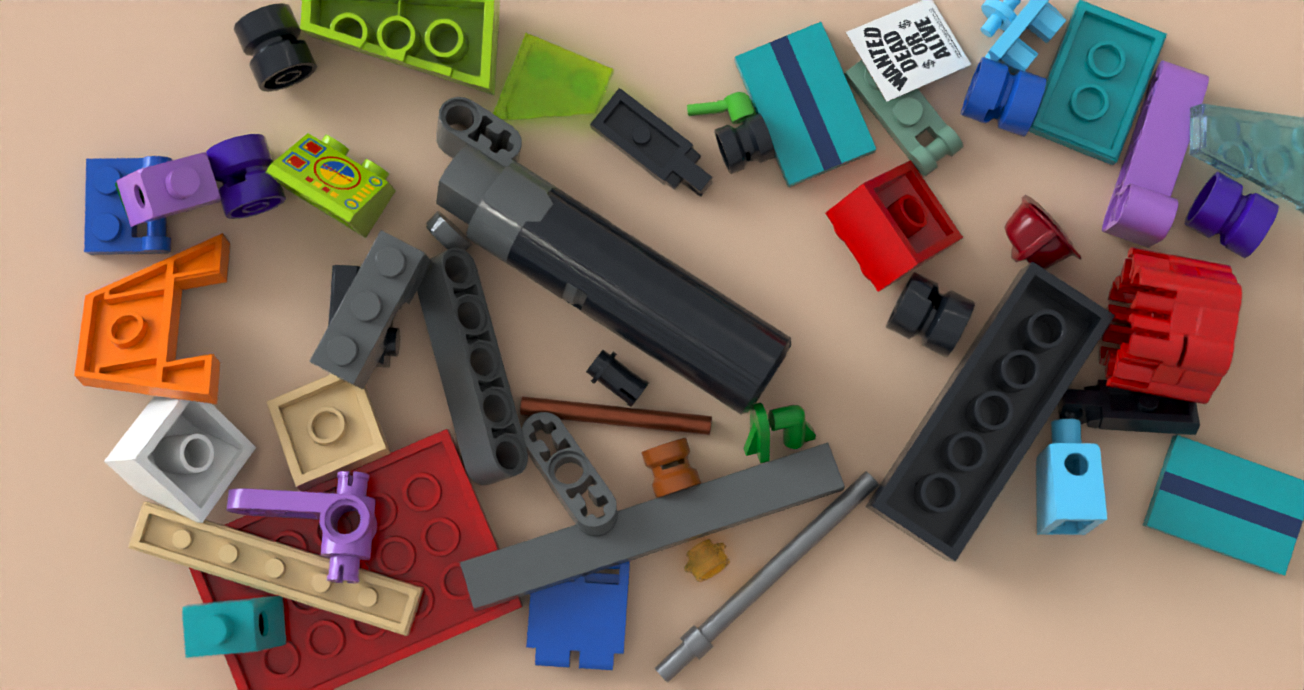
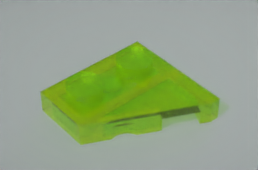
[493,33,615,121]

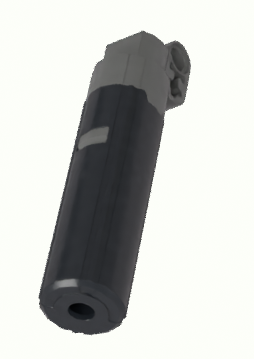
[436,97,792,415]

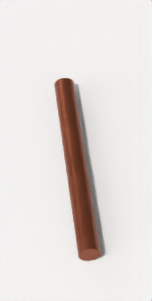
[520,396,712,435]

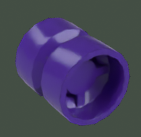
[206,134,286,219]
[1185,171,1279,258]

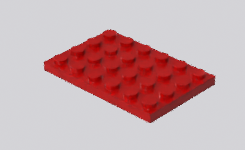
[189,429,523,690]

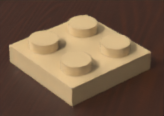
[267,374,391,492]

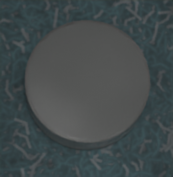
[426,211,472,251]

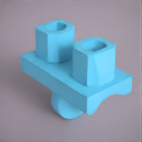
[980,0,1066,74]

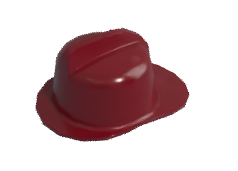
[1004,195,1082,269]

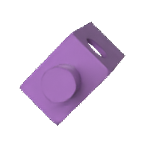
[116,152,221,227]

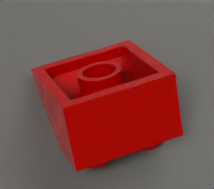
[825,160,963,292]

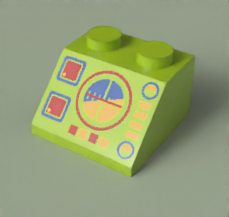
[266,133,396,238]

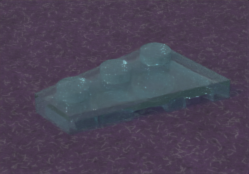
[1190,104,1304,213]

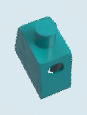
[182,596,287,658]

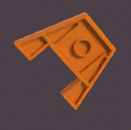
[74,233,230,404]

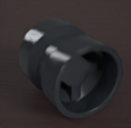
[714,113,775,174]

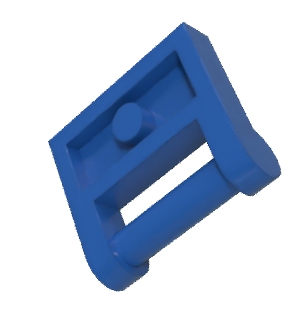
[84,156,172,255]

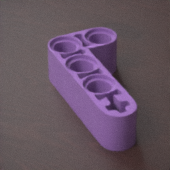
[1102,60,1209,248]

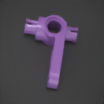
[226,471,377,584]

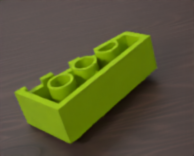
[300,0,500,95]

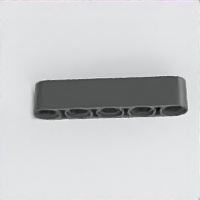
[417,247,528,485]

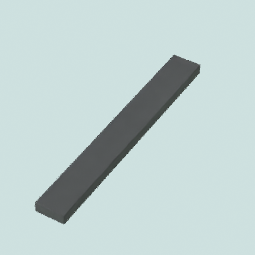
[460,443,845,612]

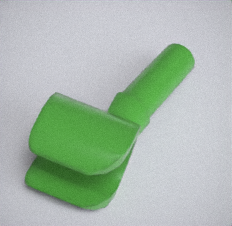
[687,92,756,124]

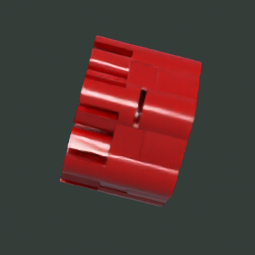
[1099,247,1242,404]

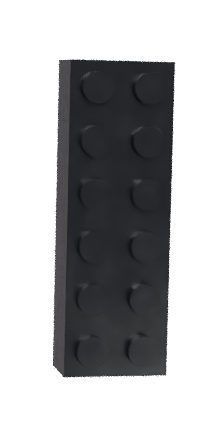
[866,261,1115,562]

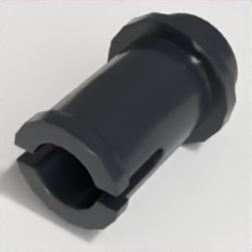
[586,350,649,407]

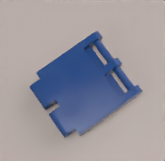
[526,561,630,671]

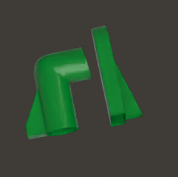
[743,402,816,464]

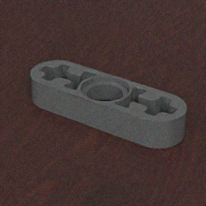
[521,412,618,536]

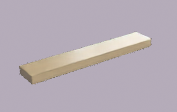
[128,501,424,636]

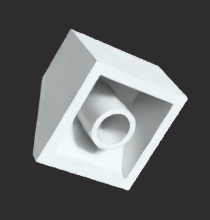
[104,396,256,523]

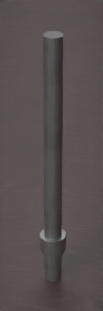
[655,471,879,683]

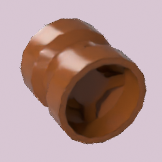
[641,437,701,498]

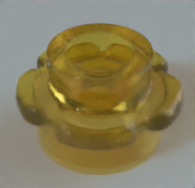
[684,539,730,582]

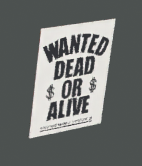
[846,0,971,102]

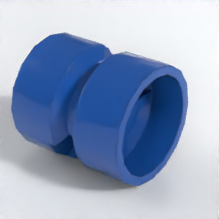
[961,57,1046,137]

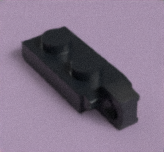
[590,88,713,197]
[1058,380,1200,435]

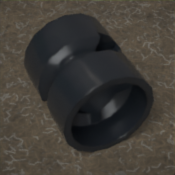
[234,3,317,92]
[886,272,975,357]

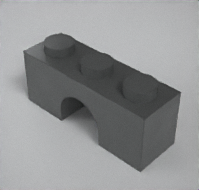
[309,230,432,389]

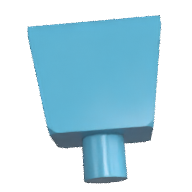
[1036,419,1107,535]

